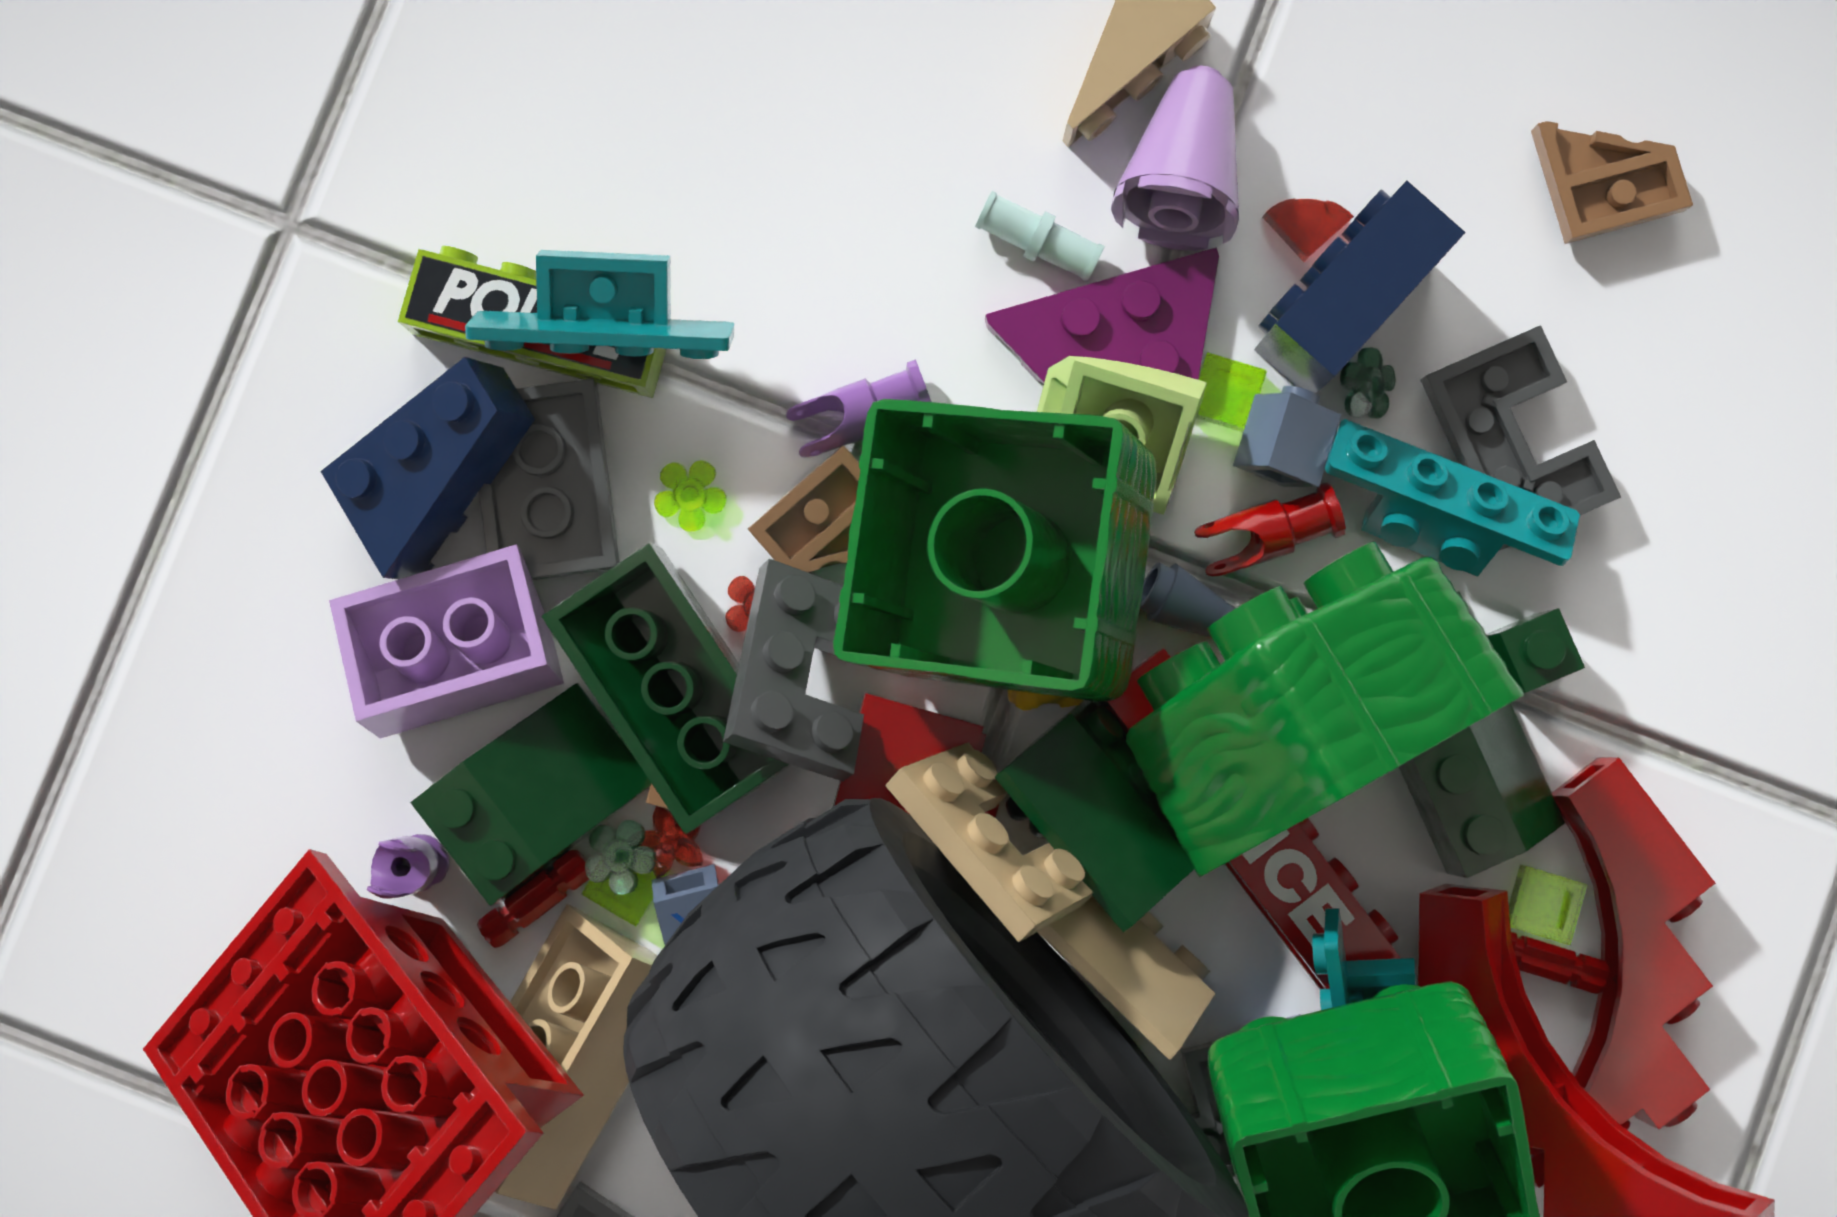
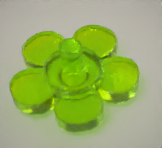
[654,460,727,532]

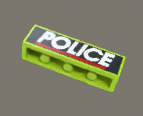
[397,245,667,398]

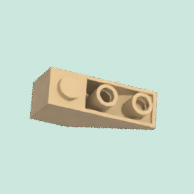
[1062,0,1216,148]

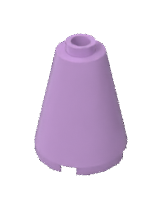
[1111,66,1239,251]

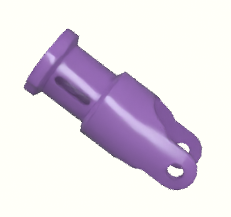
[786,359,932,458]
[366,834,449,899]

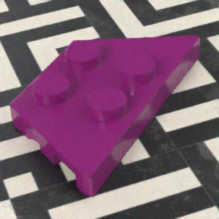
[984,247,1219,384]

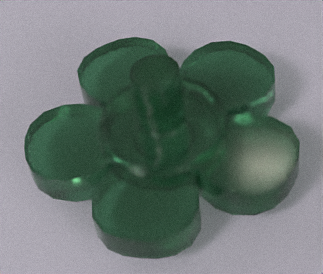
[1340,347,1396,419]
[585,820,657,895]

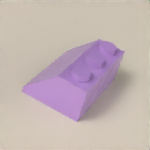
[329,544,564,739]

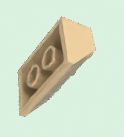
[1038,896,1216,1060]

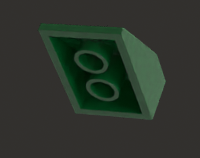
[410,683,651,906]

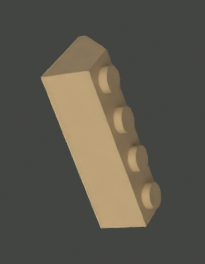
[495,904,657,1210]

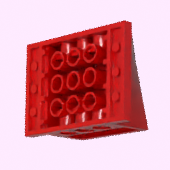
[143,849,584,1217]

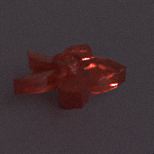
[629,806,703,879]

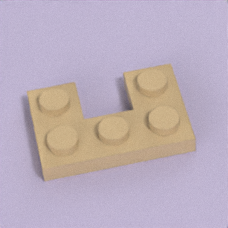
[885,743,1094,942]

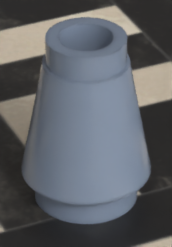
[1140,562,1236,637]

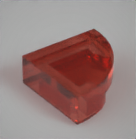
[1262,198,1354,262]

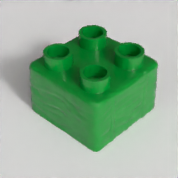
[833,399,1157,702]
[1126,541,1524,877]
[1208,981,1540,1217]

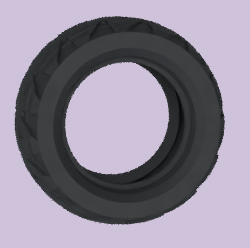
[623,798,1249,1217]

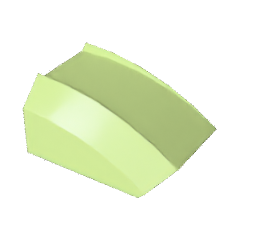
[1037,356,1207,515]

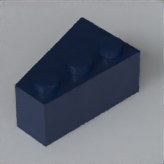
[320,357,535,579]

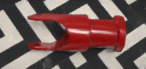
[1194,481,1346,577]

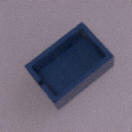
[1254,180,1466,393]

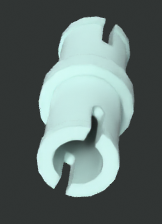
[975,191,1105,282]

